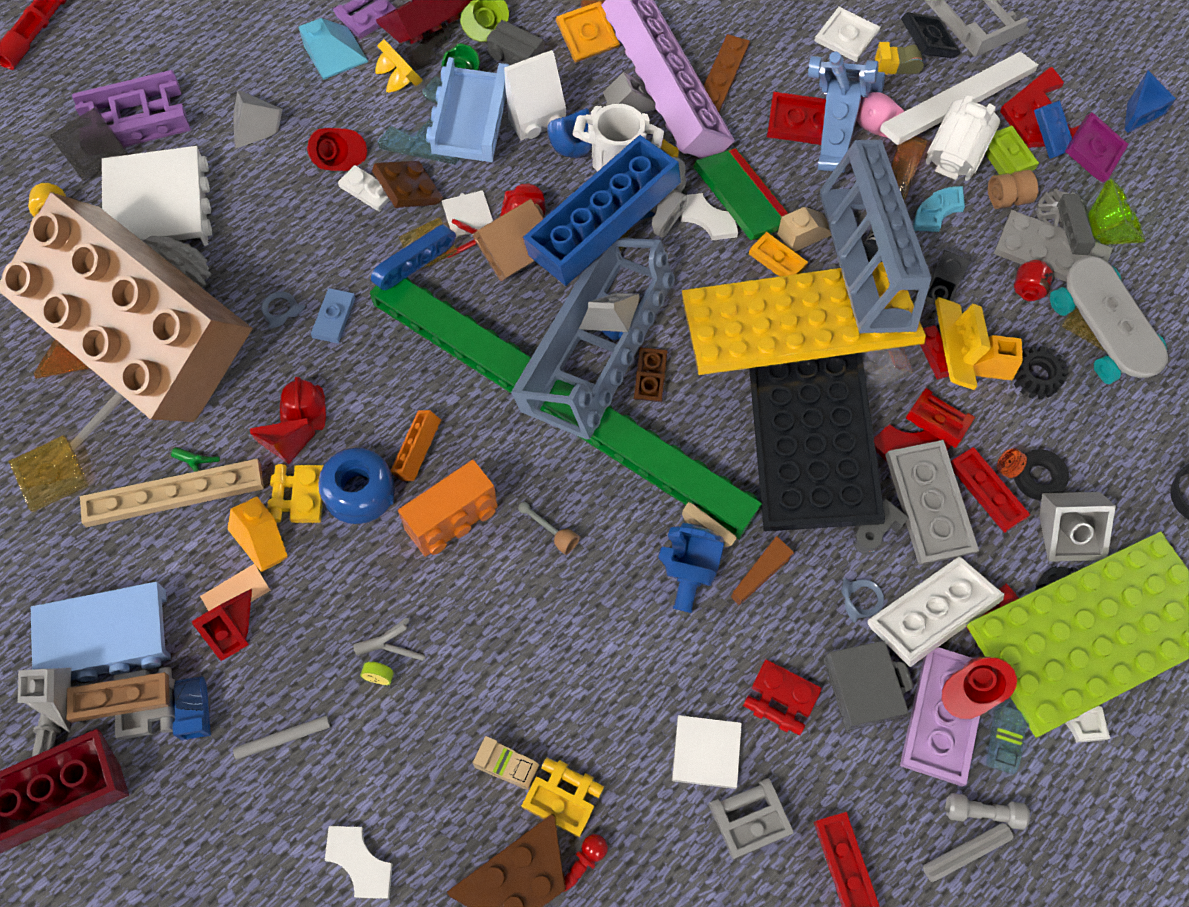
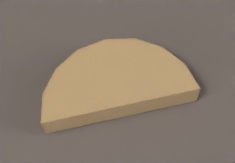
[682,502,737,547]

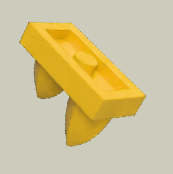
[375,39,423,92]

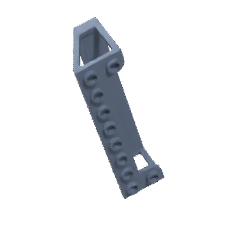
[820,140,931,333]
[511,238,674,440]

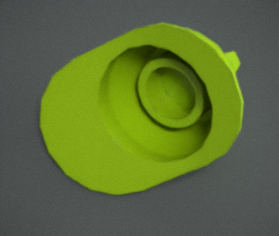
[460,0,509,42]

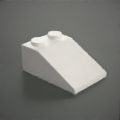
[504,50,566,140]

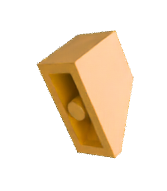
[228,497,287,572]

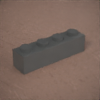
[1057,194,1096,255]

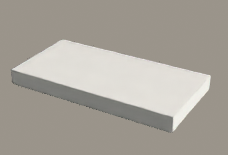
[868,556,1004,667]

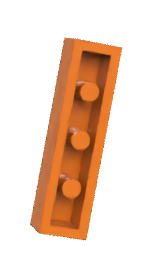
[391,410,441,481]

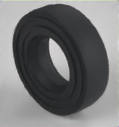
[1014,449,1069,501]

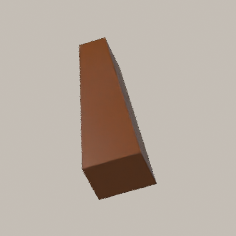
[731,536,794,605]

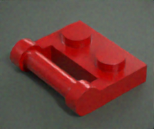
[906,388,975,448]

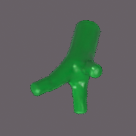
[171,447,220,472]

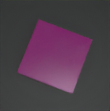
[1065,112,1129,183]

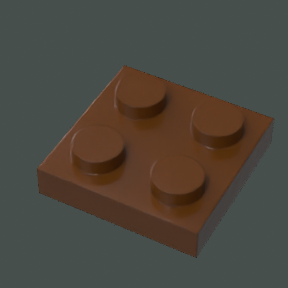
[372,161,443,208]

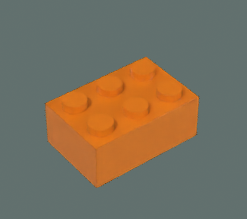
[398,459,498,557]

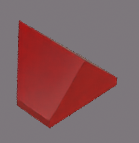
[250,418,315,464]
[191,588,252,661]

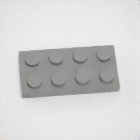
[993,210,1113,281]
[885,440,979,565]

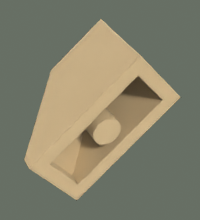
[777,207,831,252]

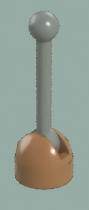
[518,502,580,555]

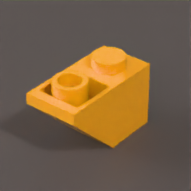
[973,335,1023,381]

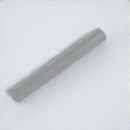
[233,715,330,760]

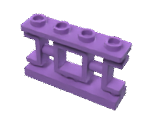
[72,70,191,156]

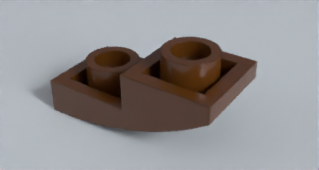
[634,347,667,403]

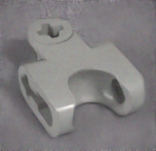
[650,157,688,237]

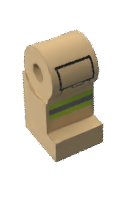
[473,736,539,790]

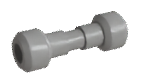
[945,793,1030,830]

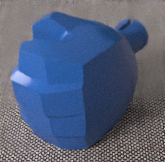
[658,523,724,613]

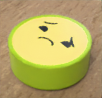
[360,662,394,685]

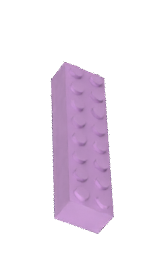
[601,0,735,159]

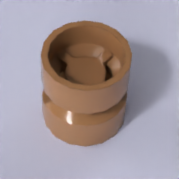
[988,169,1038,209]

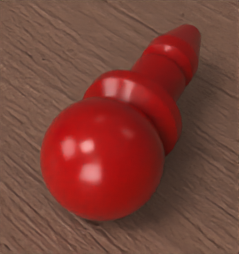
[563,834,608,892]

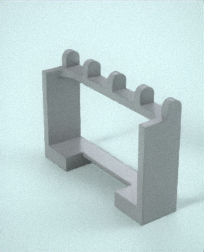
[925,0,1030,57]

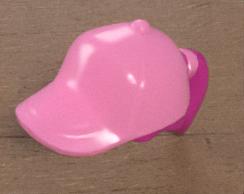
[856,92,905,138]

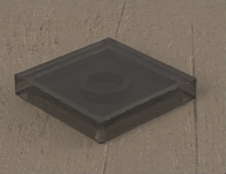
[49,107,128,181]

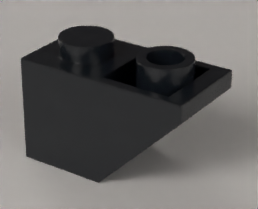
[925,246,971,306]

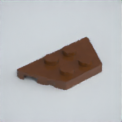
[447,814,566,907]

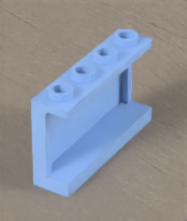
[426,57,509,162]
[31,582,171,682]

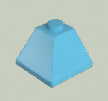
[298,18,368,80]

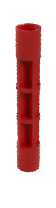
[0,0,67,70]

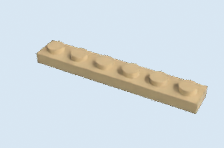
[80,459,264,527]

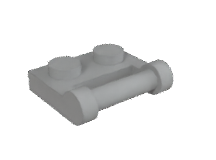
[709,778,794,860]

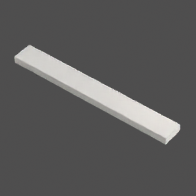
[880,51,1038,145]

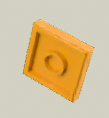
[556,1,620,63]

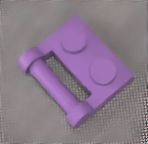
[333,0,396,39]

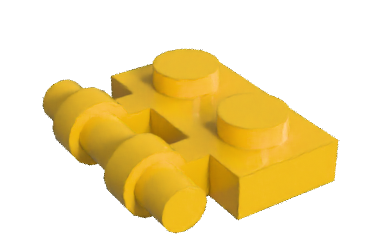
[267,464,324,523]
[521,757,604,838]

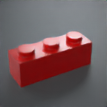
[920,325,949,380]

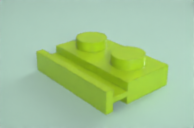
[985,126,1039,174]

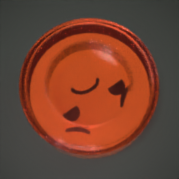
[997,448,1027,478]

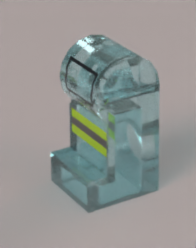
[986,706,1030,775]

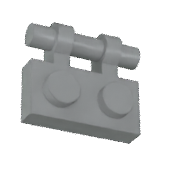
[114,667,175,740]

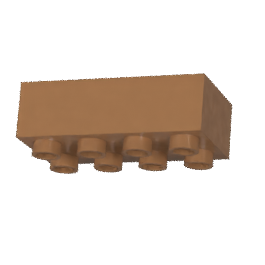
[0,192,253,422]

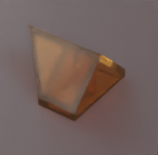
[34,339,89,379]

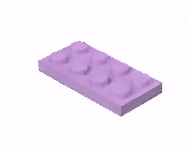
[900,647,980,787]

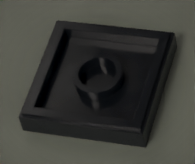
[901,12,961,58]

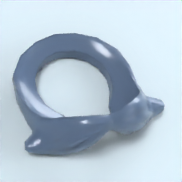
[261,292,305,328]
[841,578,884,623]

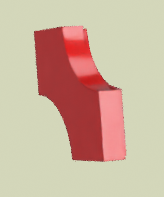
[874,424,951,463]

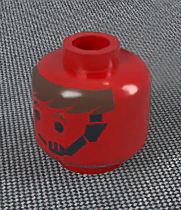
[1014,260,1053,301]

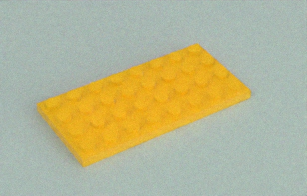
[682,262,926,375]

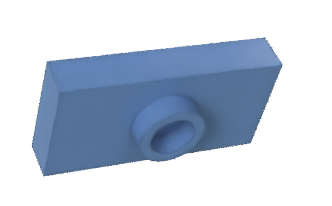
[311,288,355,344]

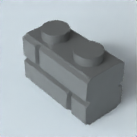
[487,20,545,65]

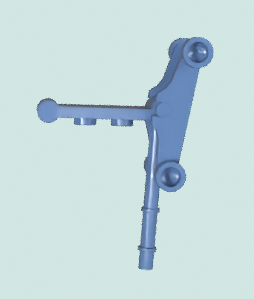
[808,51,885,173]

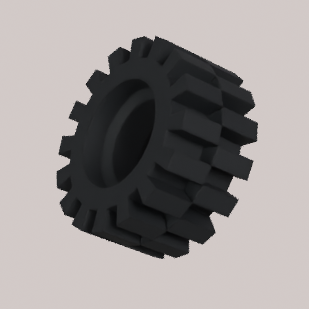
[1013,346,1068,399]

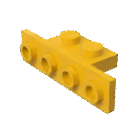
[935,297,991,390]

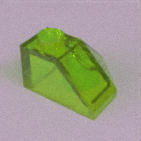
[1088,178,1146,245]

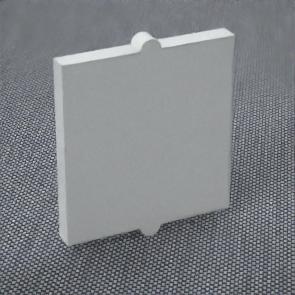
[442,190,493,238]

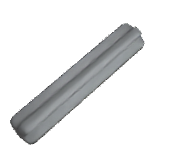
[923,823,1013,882]

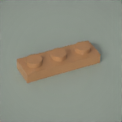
[67,672,170,723]

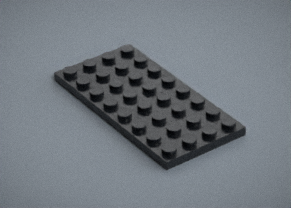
[749,352,885,532]

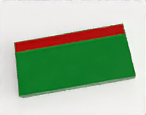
[693,148,789,241]

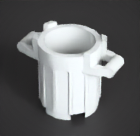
[926,95,1000,181]
[573,104,664,172]

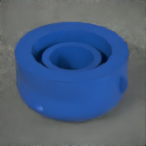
[318,448,395,524]

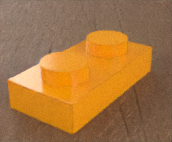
[749,232,808,277]

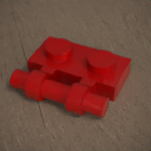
[743,659,822,736]

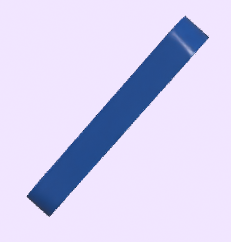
[371,224,456,290]

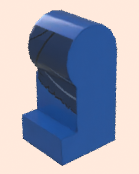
[172,676,211,740]

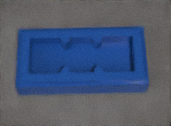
[1034,100,1072,159]

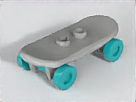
[1050,256,1168,384]

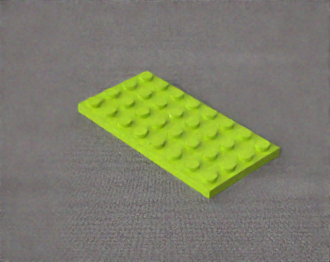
[966,531,1189,738]

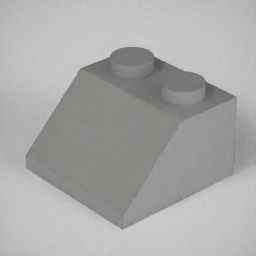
[1039,492,1116,562]

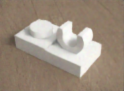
[338,165,390,212]

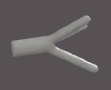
[353,618,426,661]

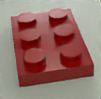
[767,91,826,145]

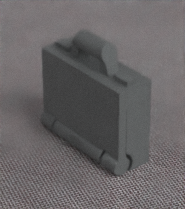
[823,640,914,731]

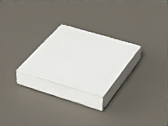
[814,7,881,62]
[672,715,741,789]

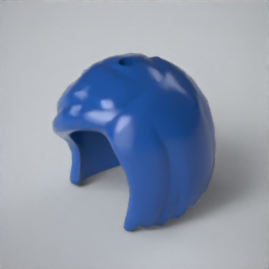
[547,108,593,158]

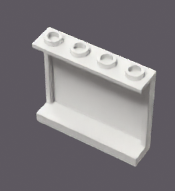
[102,146,212,246]

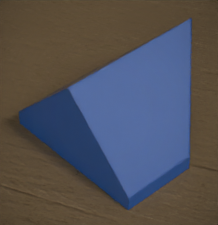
[1124,70,1176,133]

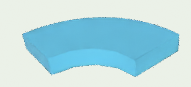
[913,186,965,232]

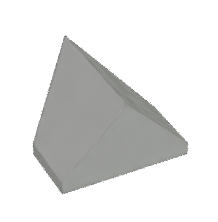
[233,90,283,149]
[579,293,639,332]
[17,668,71,733]

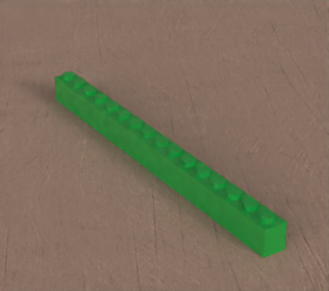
[370,277,762,540]

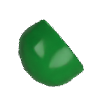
[441,43,480,71]

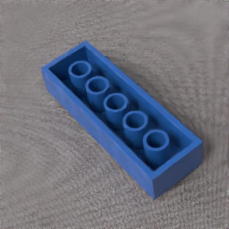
[523,135,681,286]

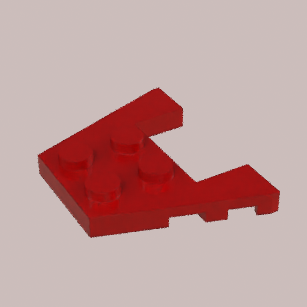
[1000,67,1080,148]

